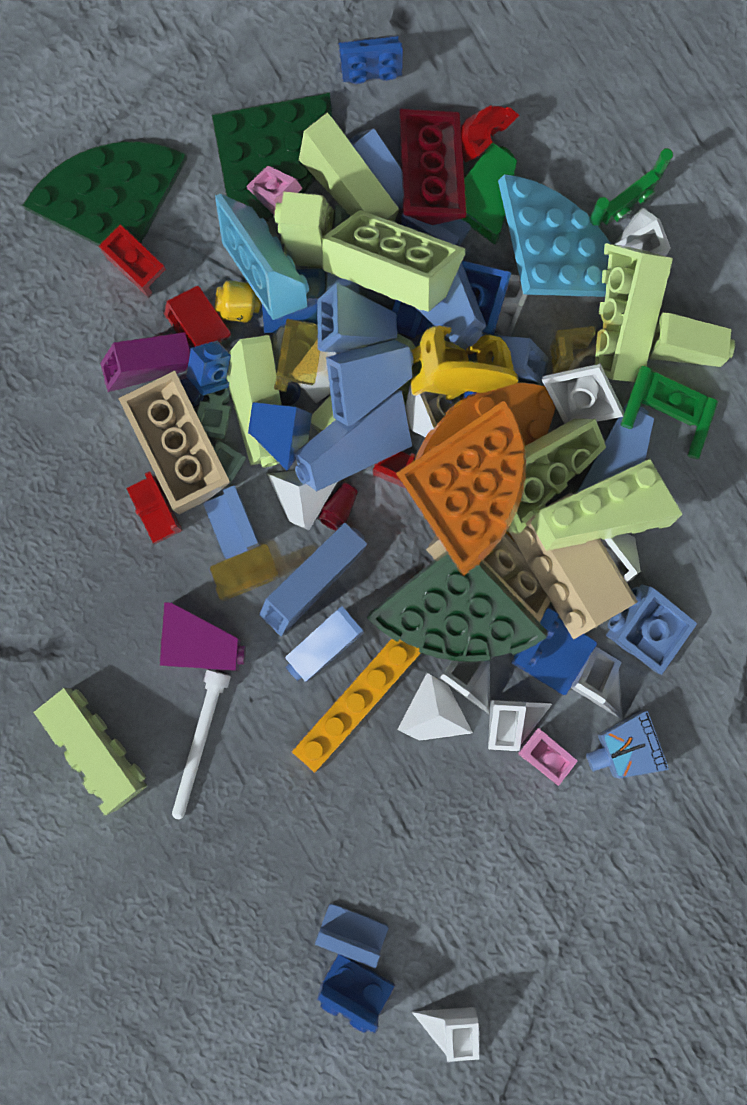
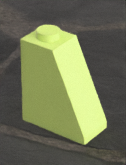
[648,312,735,367]

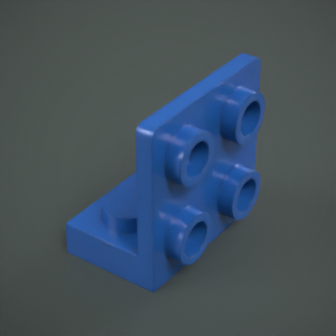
[339,36,403,84]
[511,608,597,695]
[317,954,395,1033]

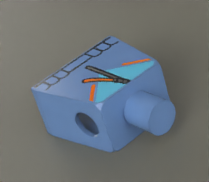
[586,711,669,778]

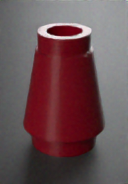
[318,483,358,531]

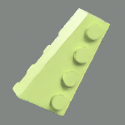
[275,191,334,268]
[595,243,673,382]
[506,419,606,533]
[531,459,683,551]
[34,688,147,816]

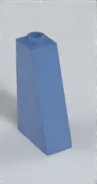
[295,389,412,491]
[575,403,654,494]
[259,523,367,637]

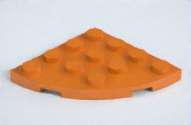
[414,383,556,461]
[396,401,526,575]

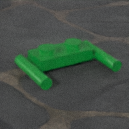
[590,148,673,227]
[620,366,718,460]

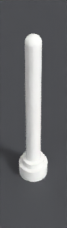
[172,669,231,819]

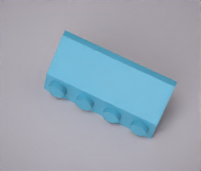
[215,194,309,320]

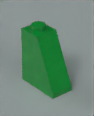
[461,143,517,245]

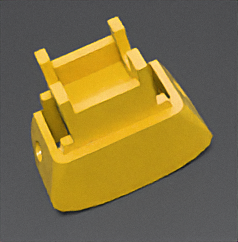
[410,325,519,400]

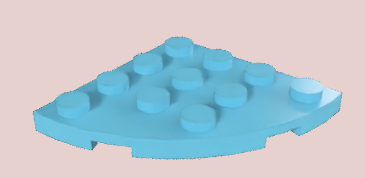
[498,174,611,297]

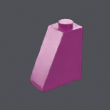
[100,332,193,392]
[159,602,246,671]

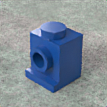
[186,341,231,395]

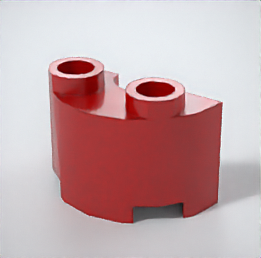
[461,105,520,163]

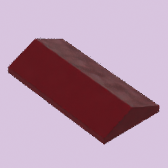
[399,109,466,225]

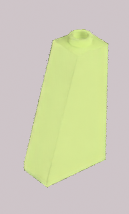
[299,113,399,223]
[226,335,281,468]

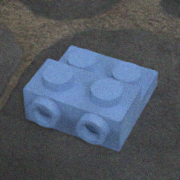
[606,584,697,675]

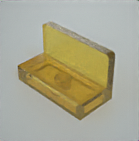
[274,319,320,391]
[550,326,596,374]
[210,544,281,602]

